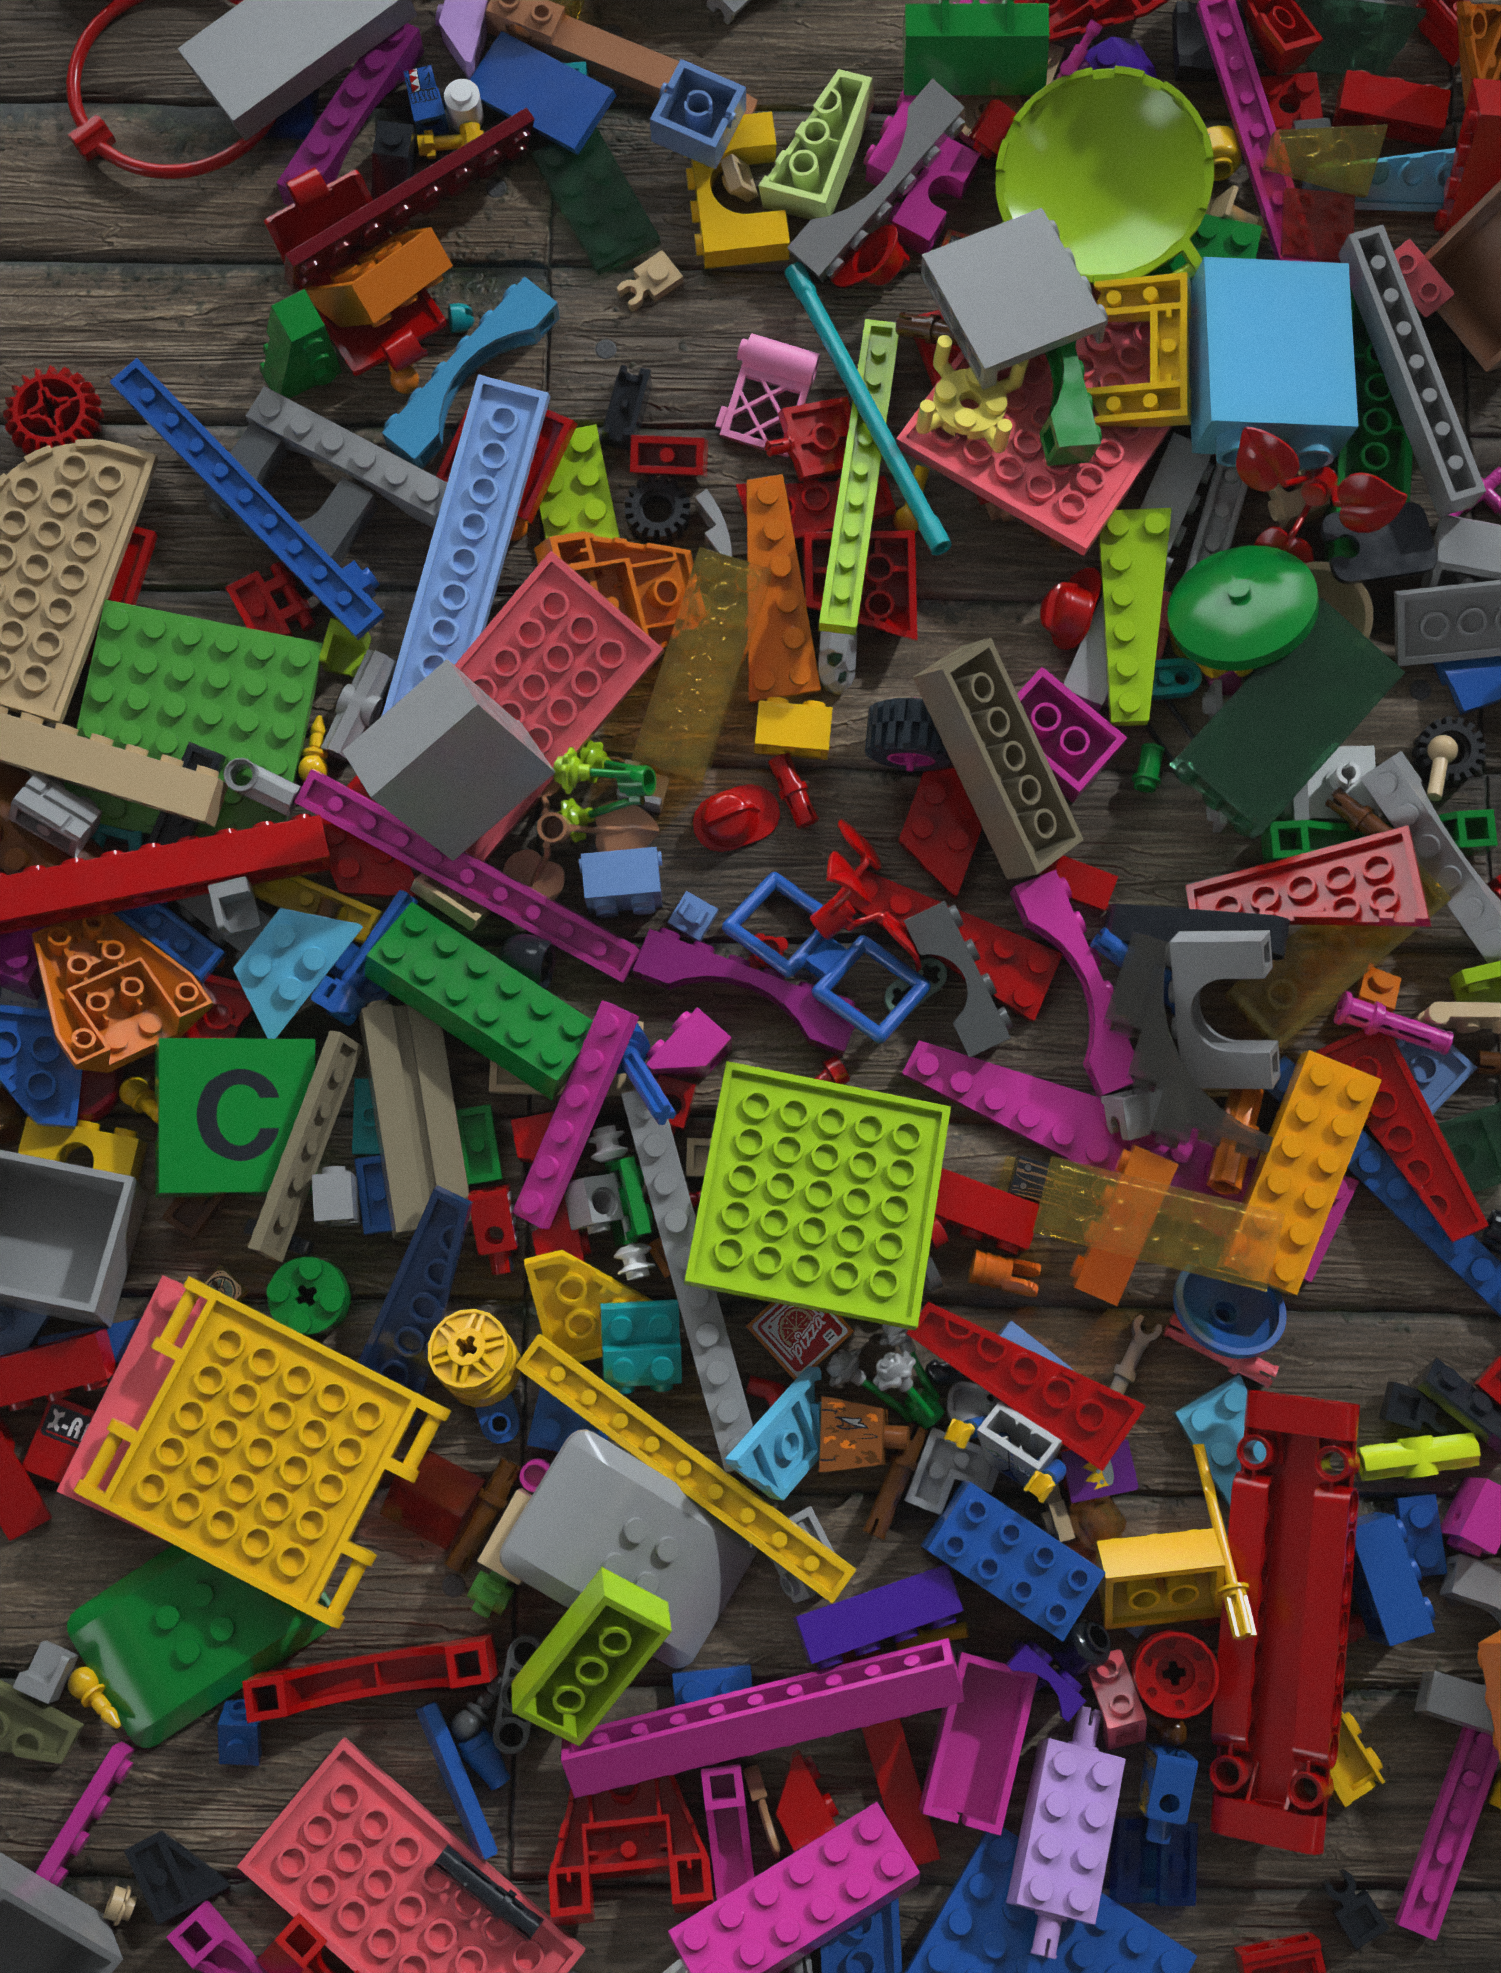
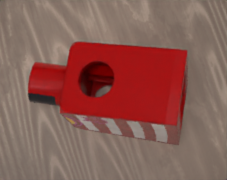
[467,1183,519,1275]

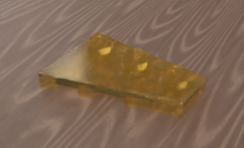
[1262,124,1388,198]

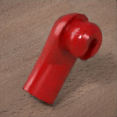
[746,1375,786,1407]

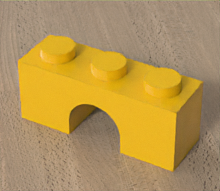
[18,1116,148,1181]

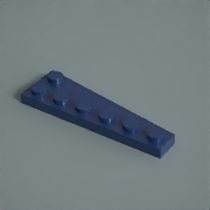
[358,1185,473,1426]

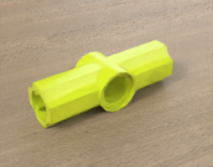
[1357,1432,1481,1481]

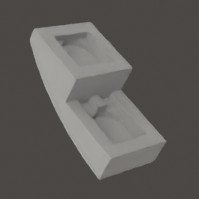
[695,489,732,574]

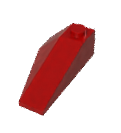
[1240,0,1324,75]

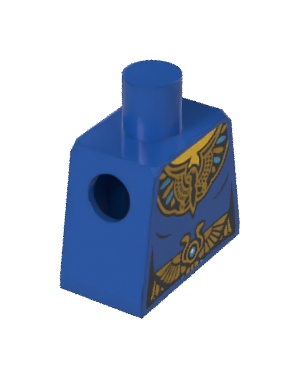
[1138,1742,1198,1844]

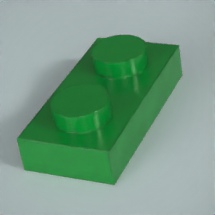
[456,1104,503,1186]

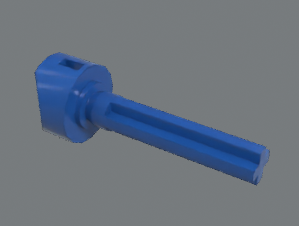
[311,890,419,1026]
[616,1023,676,1125]

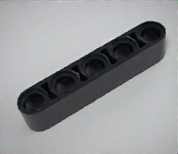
[1104,903,1290,960]

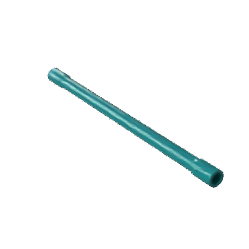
[784,262,952,556]

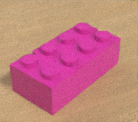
[918,1650,1038,1836]

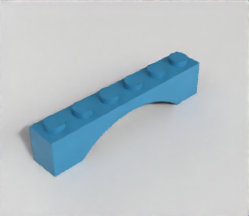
[382,277,560,469]

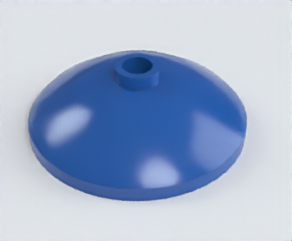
[1173,1254,1287,1359]

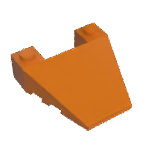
[534,531,708,648]

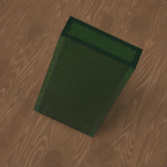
[1169,597,1405,840]

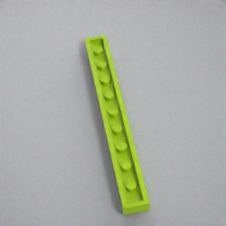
[818,319,899,635]

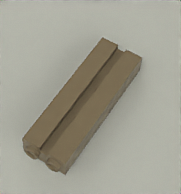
[359,1000,472,1239]

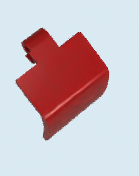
[264,167,447,376]

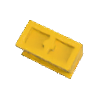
[754,697,833,760]
[1330,1711,1385,1807]

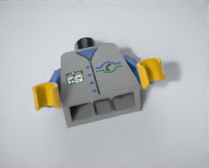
[943,1401,1066,1503]

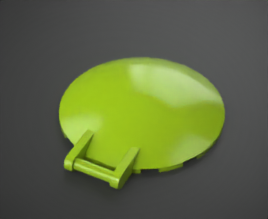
[995,66,1214,284]

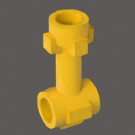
[417,122,484,159]

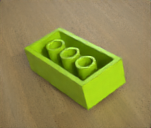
[511,1567,672,1747]

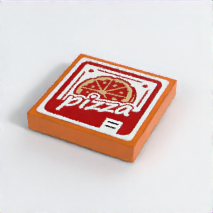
[746,1302,854,1381]

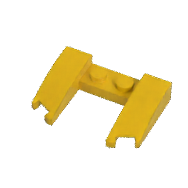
[1086,272,1191,427]

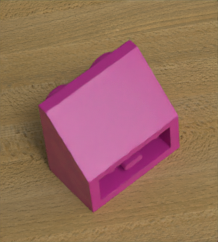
[646,1007,732,1080]

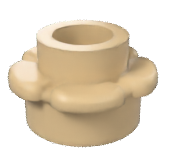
[103,1885,137,1926]

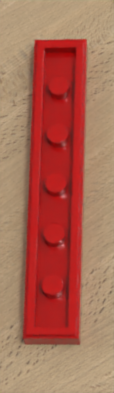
[841,1649,941,1866]

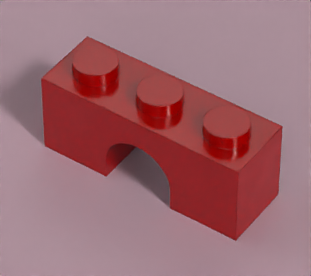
[256,1913,360,1973]

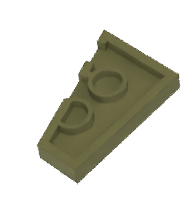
[0,1680,84,1764]

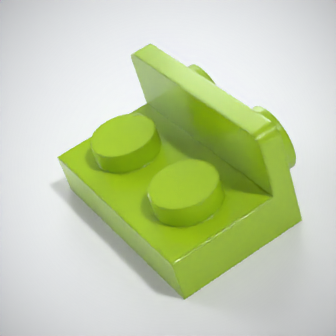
[1449,961,1501,1003]

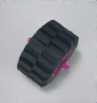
[865,698,953,772]

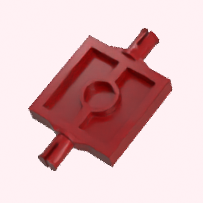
[765,396,851,482]

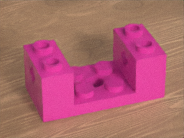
[1440,1477,1501,1557]

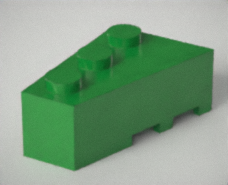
[259,289,342,399]

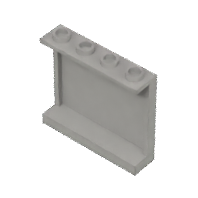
[921,208,1108,390]

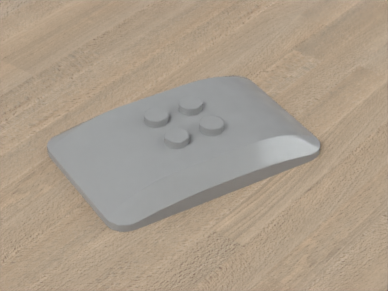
[500,1429,758,1668]

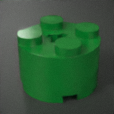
[267,1257,351,1336]

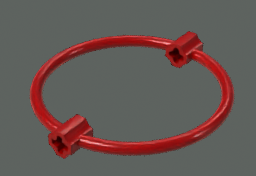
[66,0,277,179]

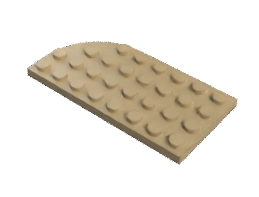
[0,439,159,724]

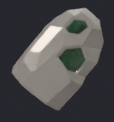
[818,631,857,694]

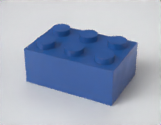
[1352,1512,1435,1646]

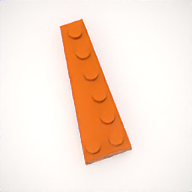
[746,474,821,704]

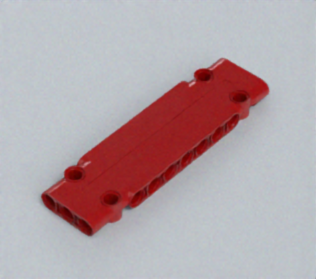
[1209,1390,1360,1855]

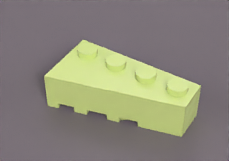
[758,69,875,220]

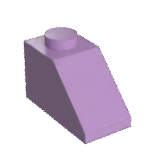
[435,0,489,80]

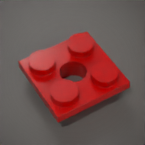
[1260,72,1323,137]

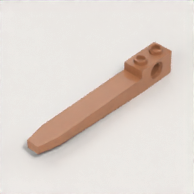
[486,0,758,114]

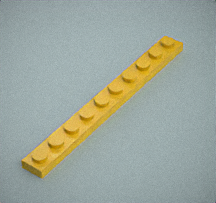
[515,1334,856,1604]

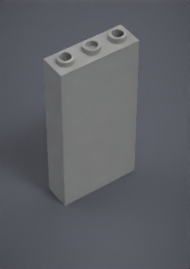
[177,0,417,141]

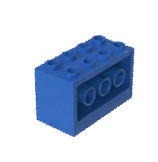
[920,1480,1106,1641]

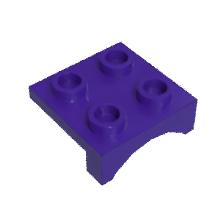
[1006,1639,1086,1722]

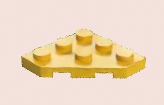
[524,1250,654,1363]

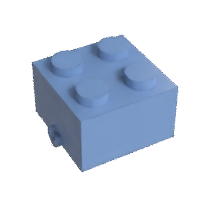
[650,59,746,169]
[579,847,663,918]

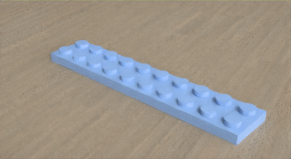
[382,375,550,716]

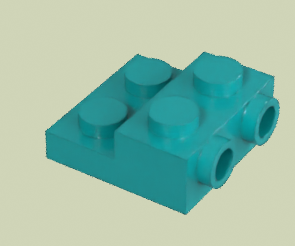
[600,1299,682,1394]

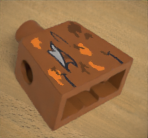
[819,1397,910,1472]

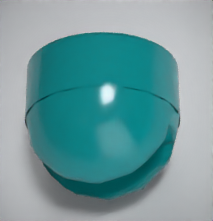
[448,303,475,333]

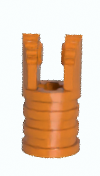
[968,1249,1041,1297]

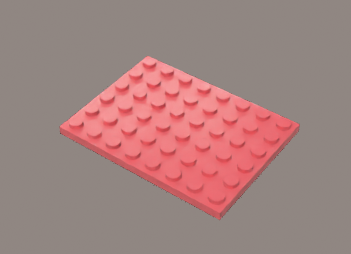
[896,284,1173,556]

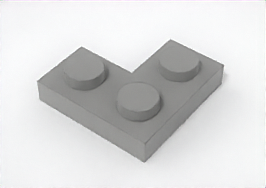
[904,1427,999,1515]

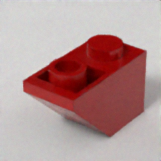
[775,1749,839,1851]

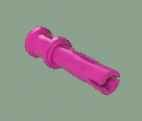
[1334,991,1454,1055]

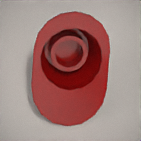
[831,224,910,287]
[1040,567,1102,650]
[693,784,780,852]

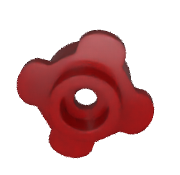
[748,933,788,970]

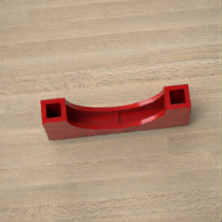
[242,1633,499,1723]

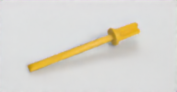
[1193,1444,1257,1640]

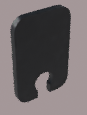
[1320,502,1438,584]

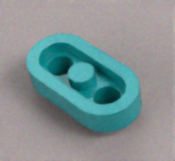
[1151,658,1202,700]

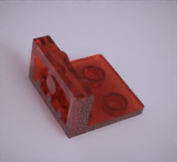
[1281,188,1355,263]

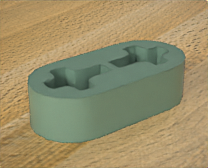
[883,958,947,1014]

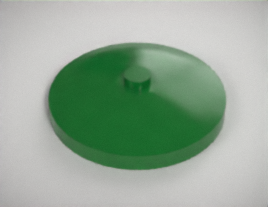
[1167,546,1319,671]

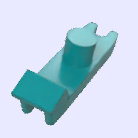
[92,823,146,852]

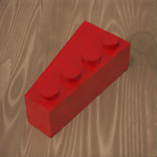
[1434,78,1501,239]

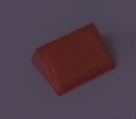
[380,1449,486,1551]

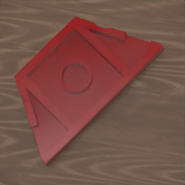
[898,768,982,899]
[321,775,421,899]

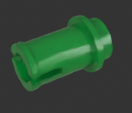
[1131,743,1165,793]

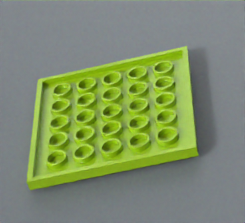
[684,1061,951,1331]

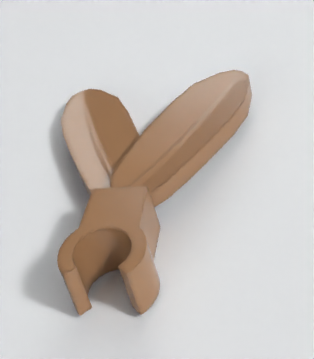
[743,1764,780,1859]

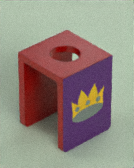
[1056,1439,1138,1503]

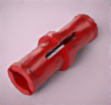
[768,753,819,829]

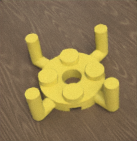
[916,335,1029,453]

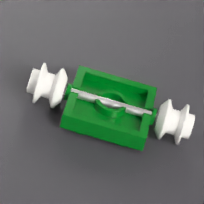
[587,1125,656,1281]

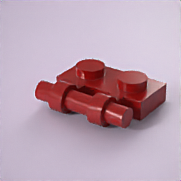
[226,562,316,637]

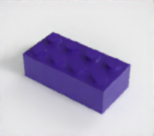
[793,1564,964,1669]

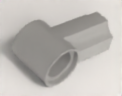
[223,758,301,817]

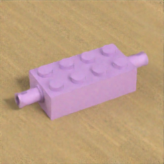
[1006,1706,1126,1960]

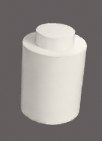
[444,79,484,132]

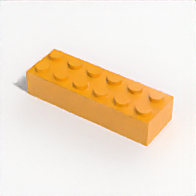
[1217,1050,1382,1295]

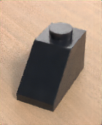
[371,120,418,200]

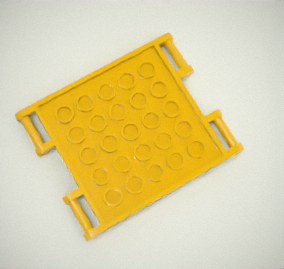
[73,1276,451,1629]

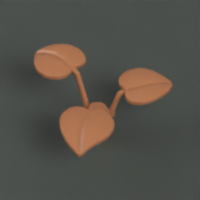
[503,781,660,900]

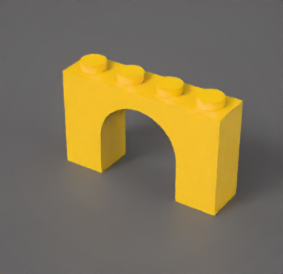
[684,111,790,269]

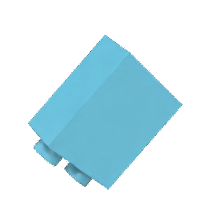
[1189,257,1358,470]

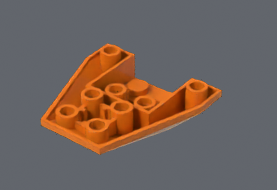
[32,913,213,1073]

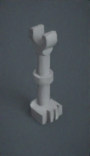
[1110,1315,1162,1395]

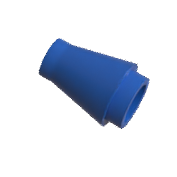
[458,1726,511,1790]

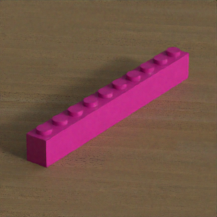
[561,1638,965,1798]

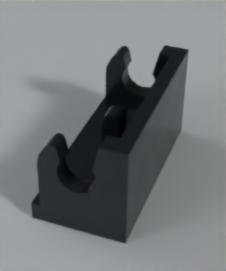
[600,365,652,451]

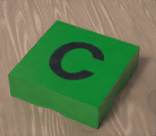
[155,1038,317,1198]

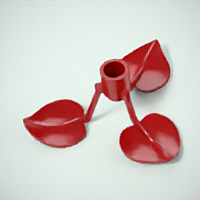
[1236,427,1407,563]
[810,819,922,972]

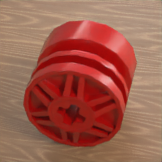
[1130,1629,1219,1719]

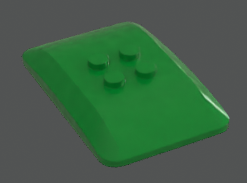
[67,1544,331,1748]

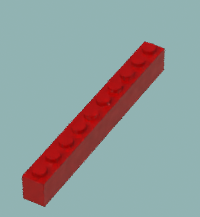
[0,814,331,935]

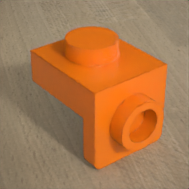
[1355,964,1402,1013]

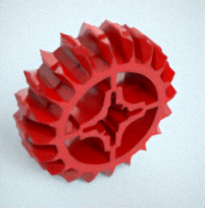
[2,365,104,456]

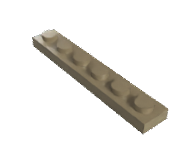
[248,1031,363,1262]

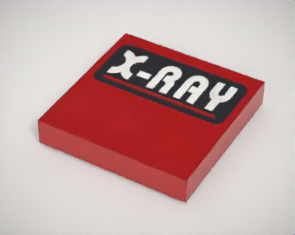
[22,1398,96,1483]

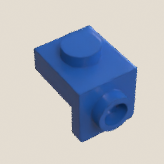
[217,1699,262,1766]

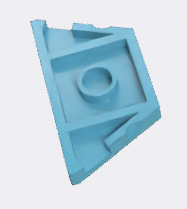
[233,908,363,1039]
[725,1366,822,1501]

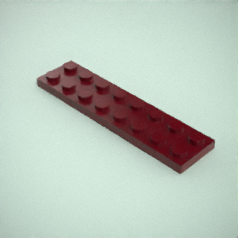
[284,107,535,290]

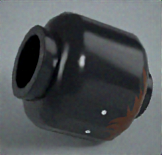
[1052,1618,1110,1677]

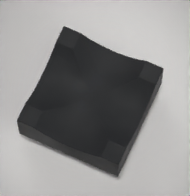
[1172,1,1247,81]

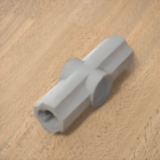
[321,650,397,762]

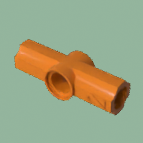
[1206,1089,1264,1195]

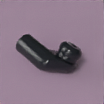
[925,1359,966,1386]

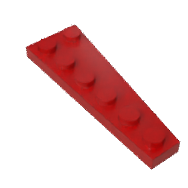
[848,866,1063,1023]
[1315,1029,1489,1243]
[906,1302,1146,1472]

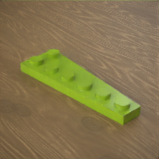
[1098,508,1171,727]

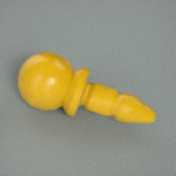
[298,715,328,782]
[119,1076,158,1123]
[68,1667,121,1729]

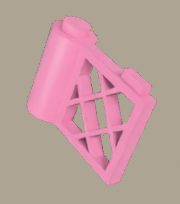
[715,333,821,458]

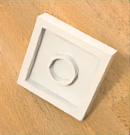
[1306,746,1379,822]

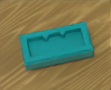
[352,1078,380,1155]

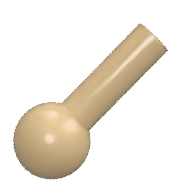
[1427,735,1458,801]

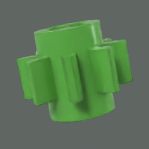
[467,1570,515,1619]

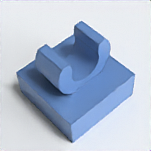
[667,891,719,942]

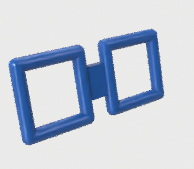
[722,872,931,1043]

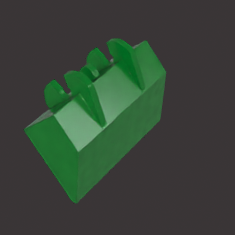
[902,0,1050,95]

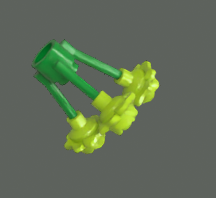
[553,740,656,842]

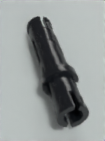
[432,1844,544,1942]

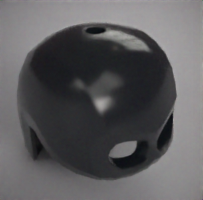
[498,934,556,989]

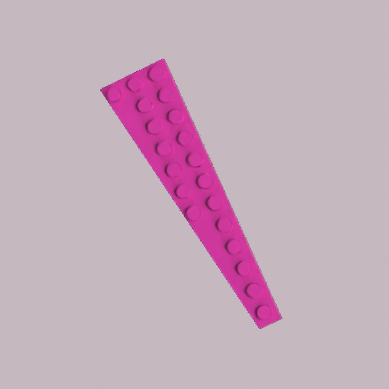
[901,1040,1359,1283]

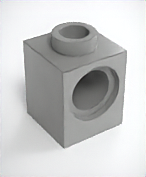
[564,1173,624,1235]

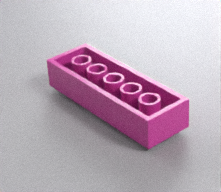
[668,1802,920,1973]

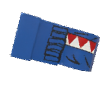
[403,65,449,136]

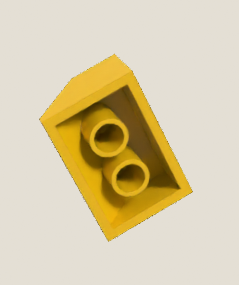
[1096,1528,1225,1630]

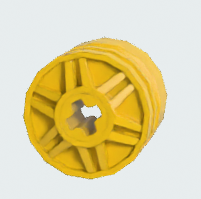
[428,1309,521,1407]

